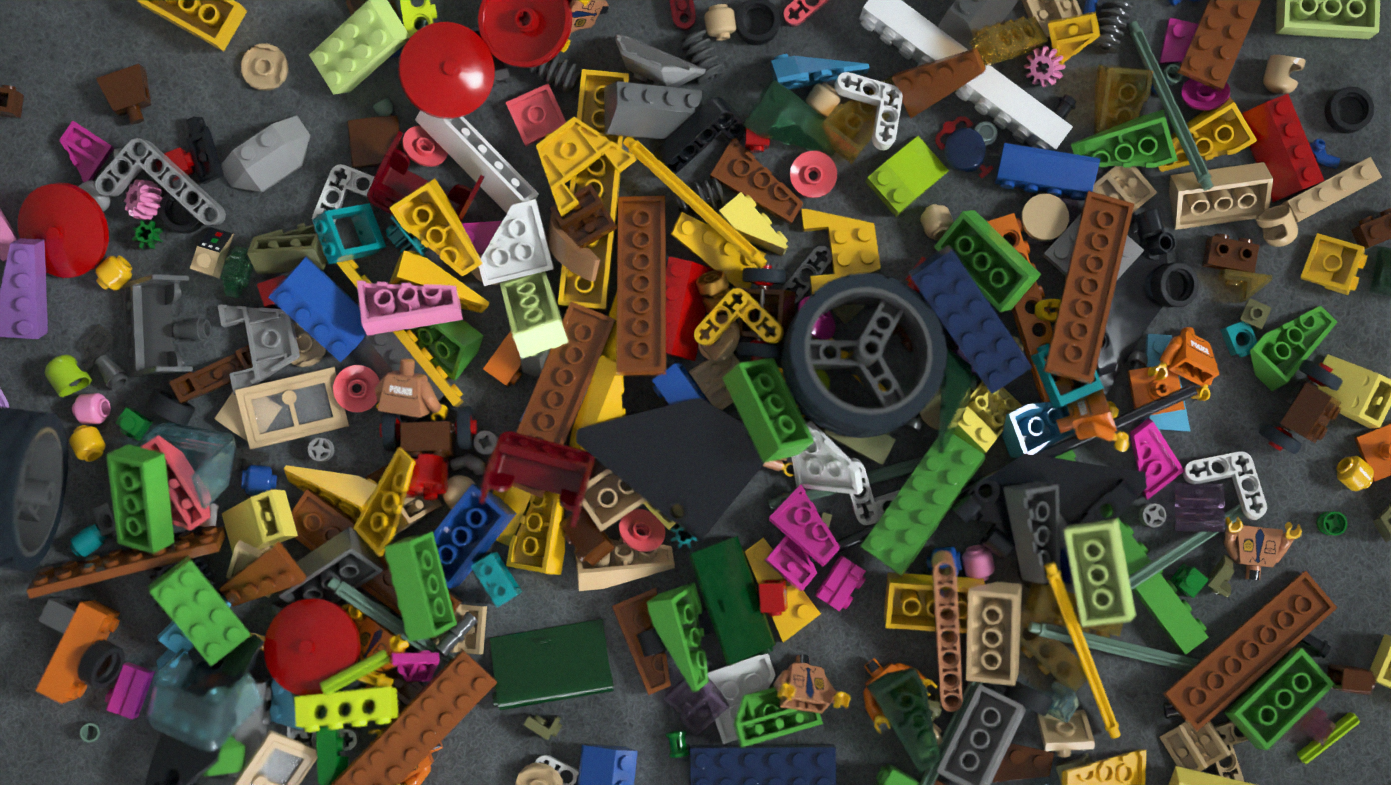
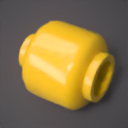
[96,255,132,291]
[69,425,106,462]
[1336,456,1374,491]

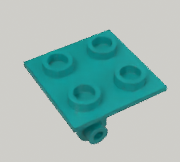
[385,216,429,259]

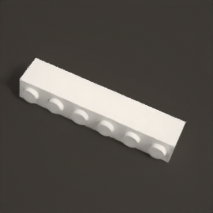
[415,110,539,213]

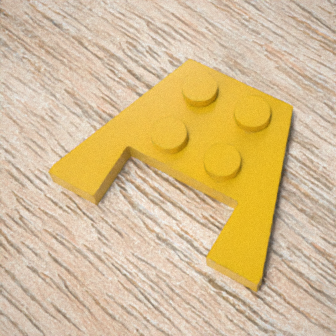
[536,117,636,216]
[801,208,881,294]

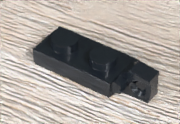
[187,116,224,184]

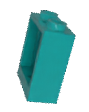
[312,203,386,264]
[1031,343,1104,409]
[471,552,523,608]

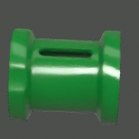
[665,730,690,758]

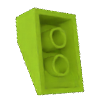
[865,136,949,217]

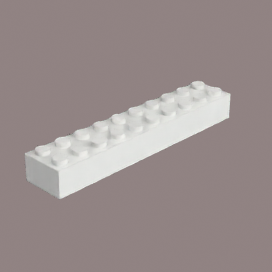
[859,0,1073,151]

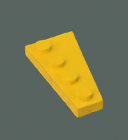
[671,212,766,288]
[744,537,821,642]
[1062,749,1146,785]

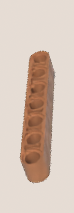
[932,551,963,712]

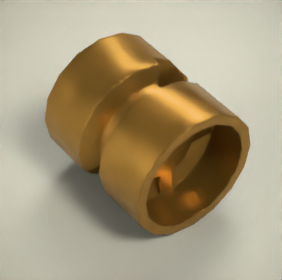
[696,270,735,313]

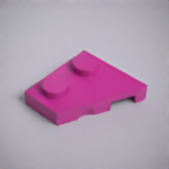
[392,650,440,682]

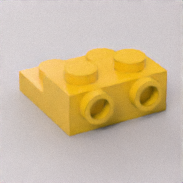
[1301,233,1368,295]

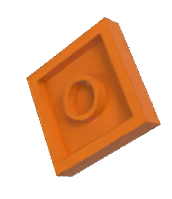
[1127,365,1185,415]
[1354,423,1391,482]

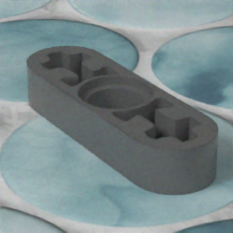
[782,246,832,304]

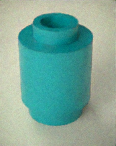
[70,523,108,557]

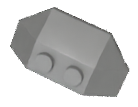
[615,34,706,88]
[221,116,311,192]

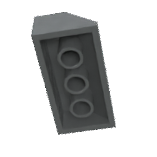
[937,0,1019,52]
[604,81,702,140]
[351,332,446,423]
[278,527,384,604]

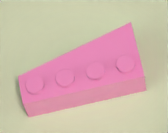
[357,281,463,336]

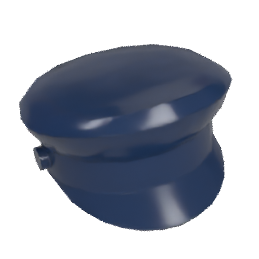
[944,128,986,172]

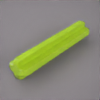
[320,650,390,695]
[1297,712,1360,764]

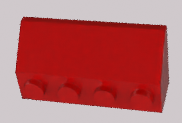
[1242,94,1325,202]
[666,256,714,362]

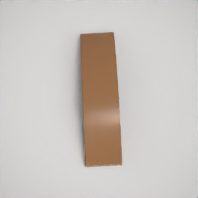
[546,213,600,281]

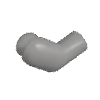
[450,454,485,475]

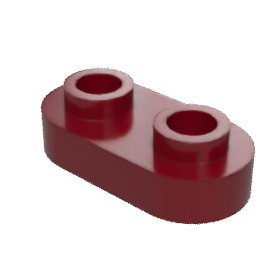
[669,0,696,31]

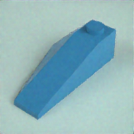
[770,54,869,93]
[1002,402,1075,458]

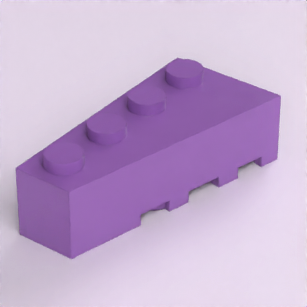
[0,238,48,339]

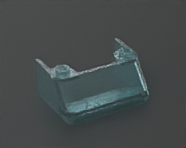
[136,423,236,509]
[147,648,263,751]

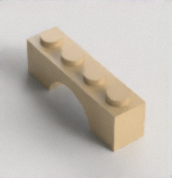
[1280,157,1382,223]

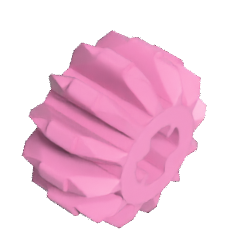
[1024,46,1065,87]
[124,179,163,220]

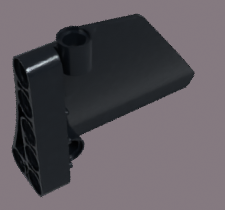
[576,398,764,541]

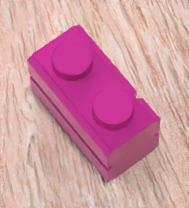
[815,555,866,611]
[105,662,155,719]

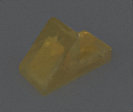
[1218,269,1273,303]

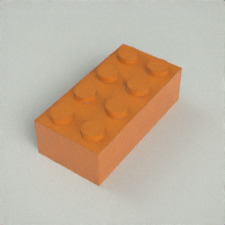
[36,600,120,704]

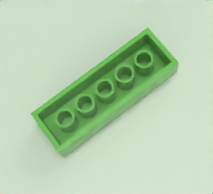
[861,428,985,576]

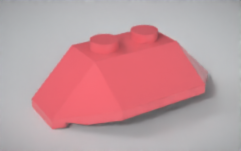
[141,436,211,531]

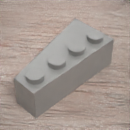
[228,678,273,778]

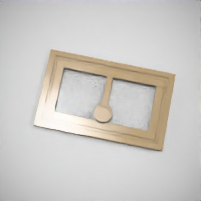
[235,366,349,450]
[233,730,317,785]

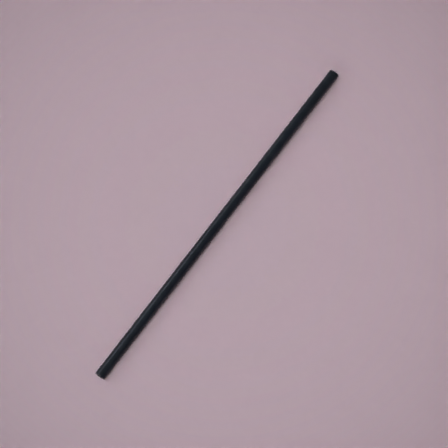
[809,384,1197,564]

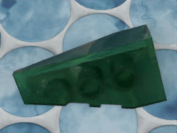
[743,80,844,156]
[938,348,976,454]
[867,668,941,773]

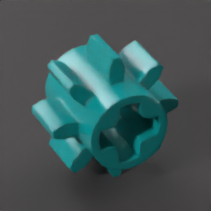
[671,524,698,549]

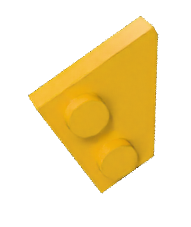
[1047,12,1100,64]

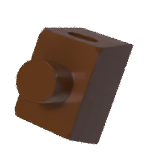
[96,63,151,125]

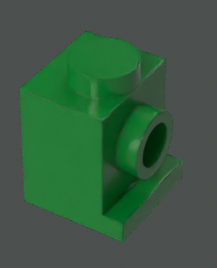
[115,407,153,441]
[1170,563,1209,598]

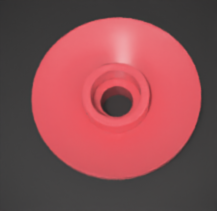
[402,126,448,167]
[790,151,837,198]
[333,365,380,412]
[619,509,665,552]

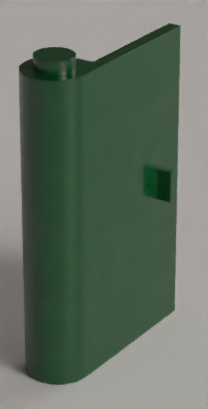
[688,536,776,666]
[490,619,614,711]

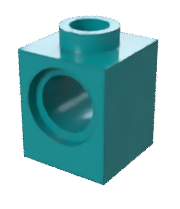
[1220,321,1257,358]

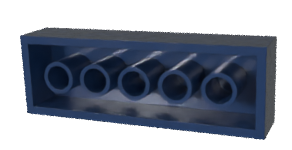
[909,245,1032,394]
[690,744,836,785]

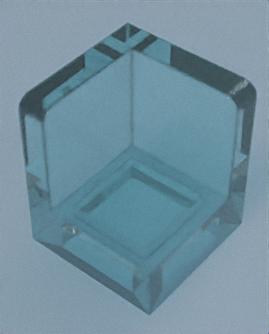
[1047,681,1079,723]

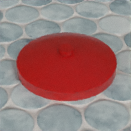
[478,0,572,68]
[398,22,495,119]
[18,182,109,278]
[264,598,361,696]

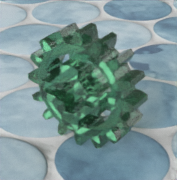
[221,246,253,298]

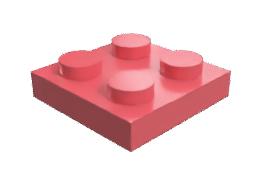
[505,83,566,146]

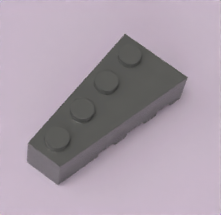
[1003,482,1060,584]

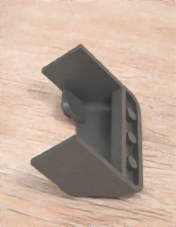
[123,274,193,377]

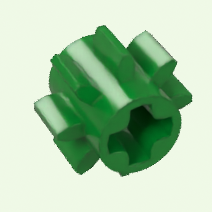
[132,220,163,250]

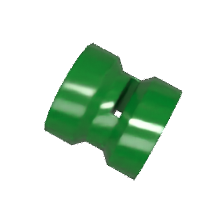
[1316,511,1348,536]

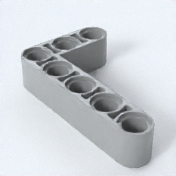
[95,138,226,226]

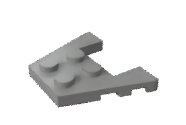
[218,305,300,395]

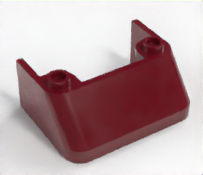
[367,131,485,221]
[479,431,594,527]

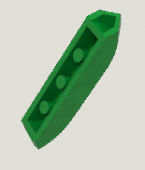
[316,688,349,785]

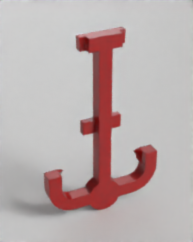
[935,116,994,179]

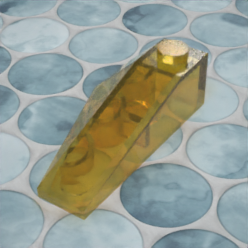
[1094,64,1153,134]
[821,75,895,164]

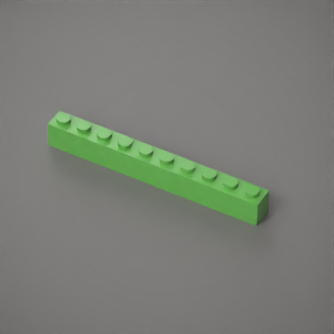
[1054,450,1209,655]

